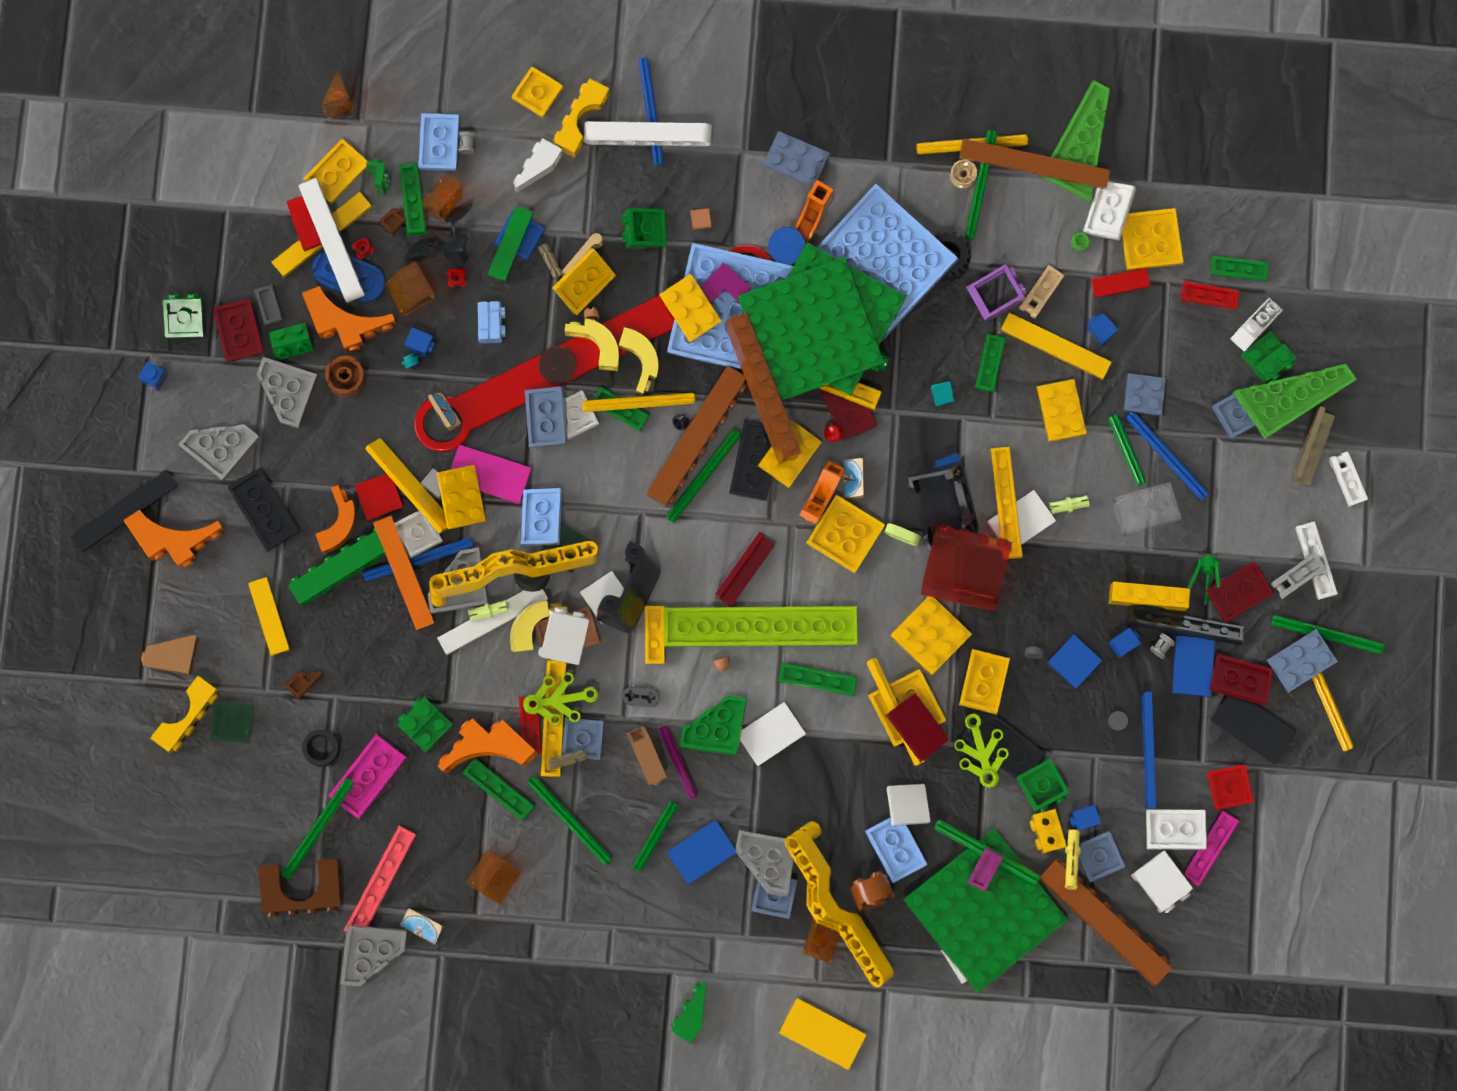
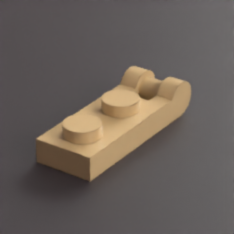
[562,233,602,276]
[1019,265,1064,319]

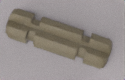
[539,244,563,279]
[548,750,587,770]

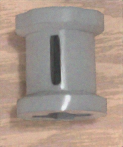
[458,132,476,155]
[1150,633,1175,659]

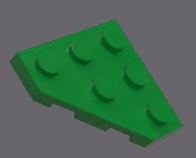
[679,696,747,756]

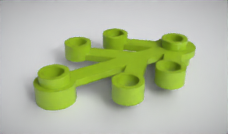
[523,673,598,726]
[954,714,1009,787]

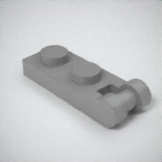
[1271,553,1326,599]

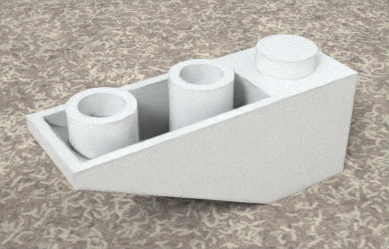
[513,138,563,192]
[1231,298,1283,352]

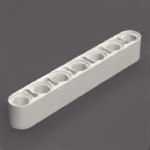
[583,122,712,146]
[299,178,365,303]

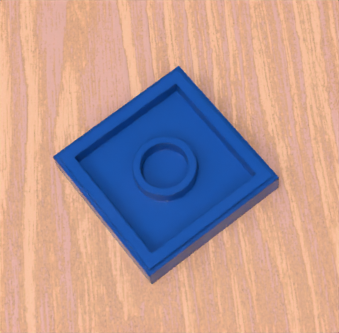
[495,211,546,261]
[1047,635,1102,689]

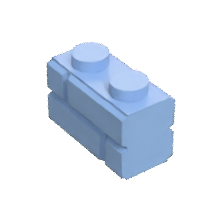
[478,301,506,343]

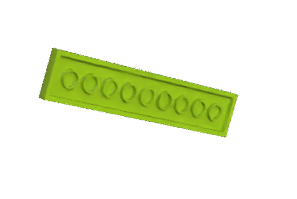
[664,606,857,647]

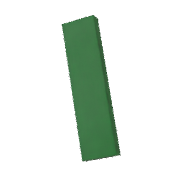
[399,164,427,237]
[488,206,533,282]
[778,663,858,697]
[462,758,535,822]

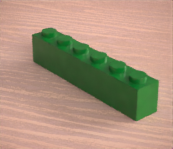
[288,528,386,607]

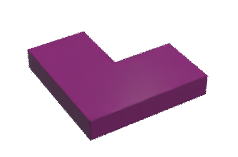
[700,263,751,304]

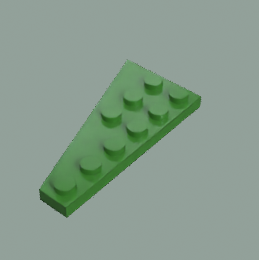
[1232,364,1357,439]

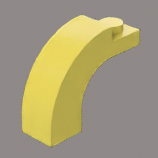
[565,319,619,371]
[618,327,658,395]
[510,600,568,652]

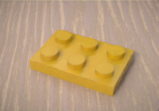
[303,139,367,205]
[552,248,616,315]
[659,274,722,343]
[1037,379,1087,442]
[758,420,821,488]
[436,465,486,529]
[959,649,1010,715]

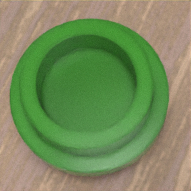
[1071,232,1090,251]

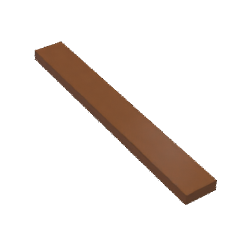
[959,139,1110,189]

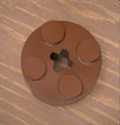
[325,356,366,398]
[850,871,895,912]

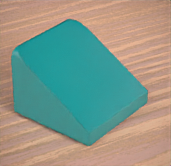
[931,381,954,406]

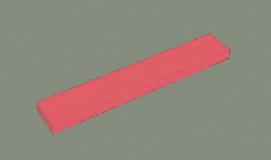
[344,826,417,931]

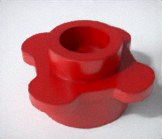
[352,237,374,259]
[447,269,466,288]

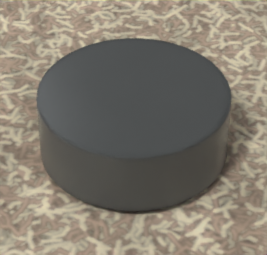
[1025,647,1044,659]
[1108,711,1128,731]

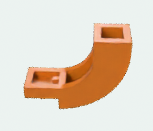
[799,461,846,524]
[315,485,356,555]

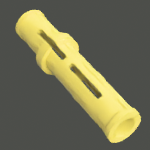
[1065,830,1081,890]

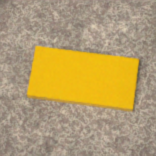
[779,998,866,1070]

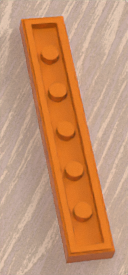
[373,516,434,630]

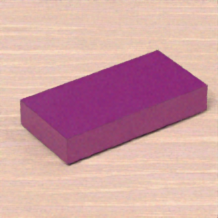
[968,847,1003,892]

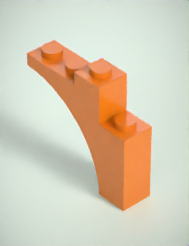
[795,180,835,243]
[302,286,397,353]
[123,510,225,569]
[438,718,538,774]

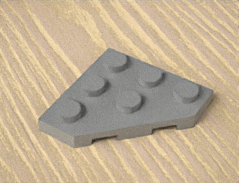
[257,357,318,429]
[178,424,260,481]
[428,547,488,614]
[735,830,793,897]
[340,925,407,986]

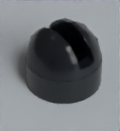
[672,414,689,431]

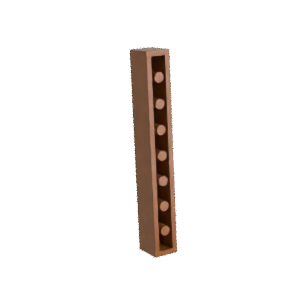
[725,313,801,464]
[646,365,748,507]
[1040,860,1172,986]

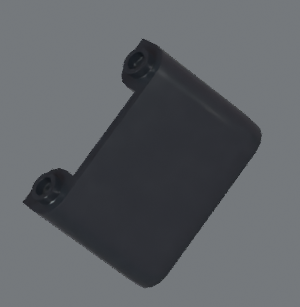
[907,461,979,550]
[597,541,661,633]

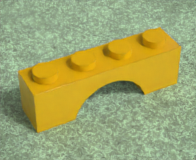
[553,78,610,158]
[1109,582,1190,611]
[150,676,219,754]

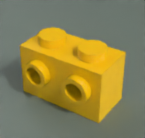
[1029,809,1067,854]

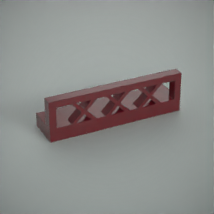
[716,532,775,607]

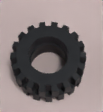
[935,231,972,282]

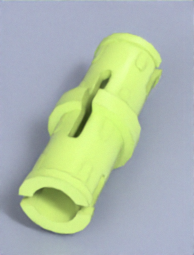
[1049,495,1089,514]
[468,600,509,622]

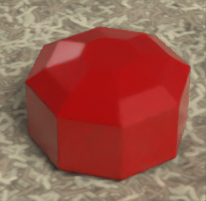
[824,423,844,443]

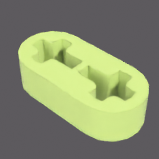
[884,523,921,546]

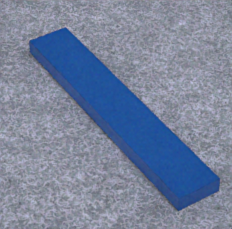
[1142,692,1156,810]

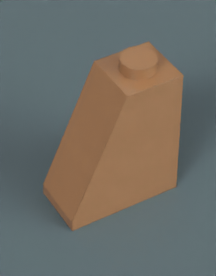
[141,635,200,676]
[626,726,666,785]

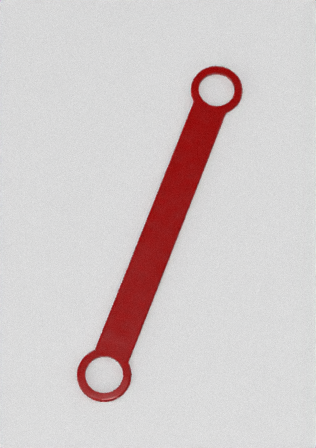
[414,245,772,452]

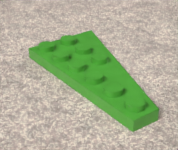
[1040,80,1110,203]

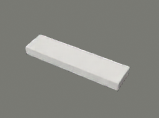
[1295,521,1338,600]

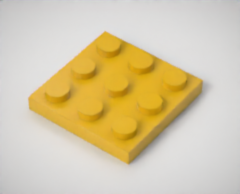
[1121,208,1184,271]
[806,495,885,574]
[890,594,972,676]
[868,669,946,747]

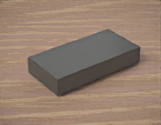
[254,284,283,326]

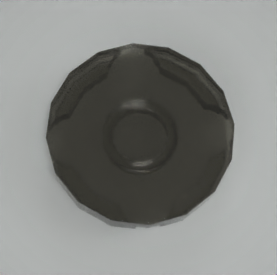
[538,346,576,384]

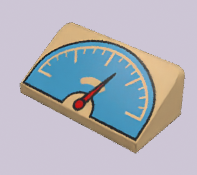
[428,393,461,431]
[843,458,864,498]
[400,908,444,944]

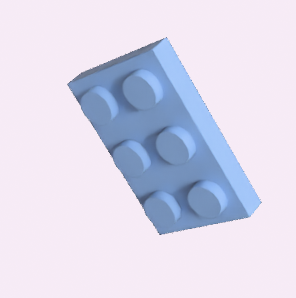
[418,113,459,171]
[521,488,562,547]
[865,818,927,883]

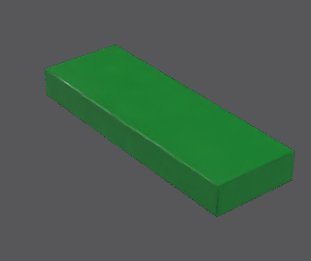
[1210,256,1269,282]
[975,333,1006,393]
[593,387,650,432]

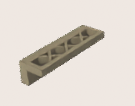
[1291,406,1335,487]

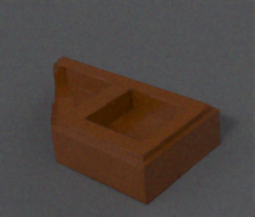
[379,208,406,236]
[285,671,324,700]

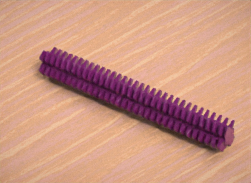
[658,725,698,800]

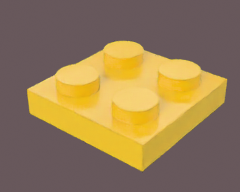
[511,66,563,118]

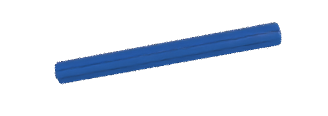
[639,57,664,165]
[1126,411,1209,500]
[363,537,474,582]

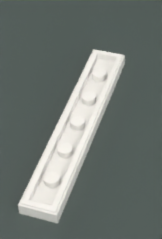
[437,589,548,655]

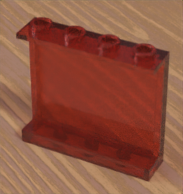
[920,525,1012,611]

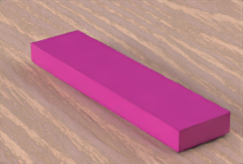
[1182,811,1239,887]

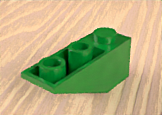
[670,981,706,1044]

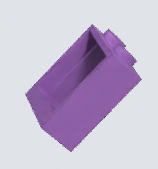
[966,264,1027,322]

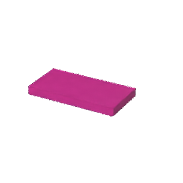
[450,445,532,505]
[328,734,407,820]

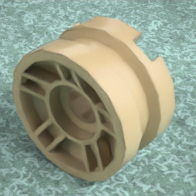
[950,160,977,189]

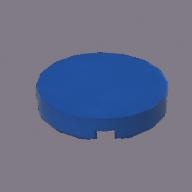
[768,227,806,265]

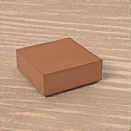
[690,208,711,230]

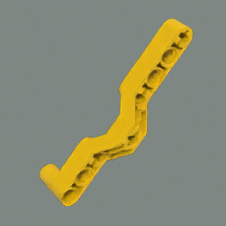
[429,541,598,607]
[785,821,894,987]

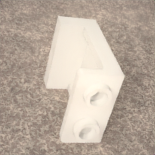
[538,607,589,665]
[1131,851,1193,913]

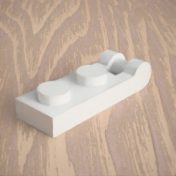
[1329,451,1368,507]

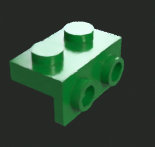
[366,159,391,196]
[269,322,313,360]

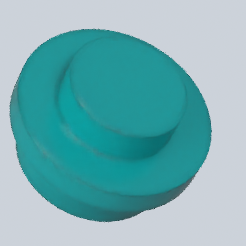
[401,353,420,368]

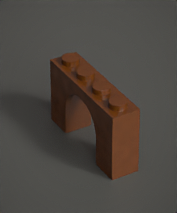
[258,859,343,917]

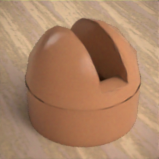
[584,307,599,321]
[713,657,729,672]

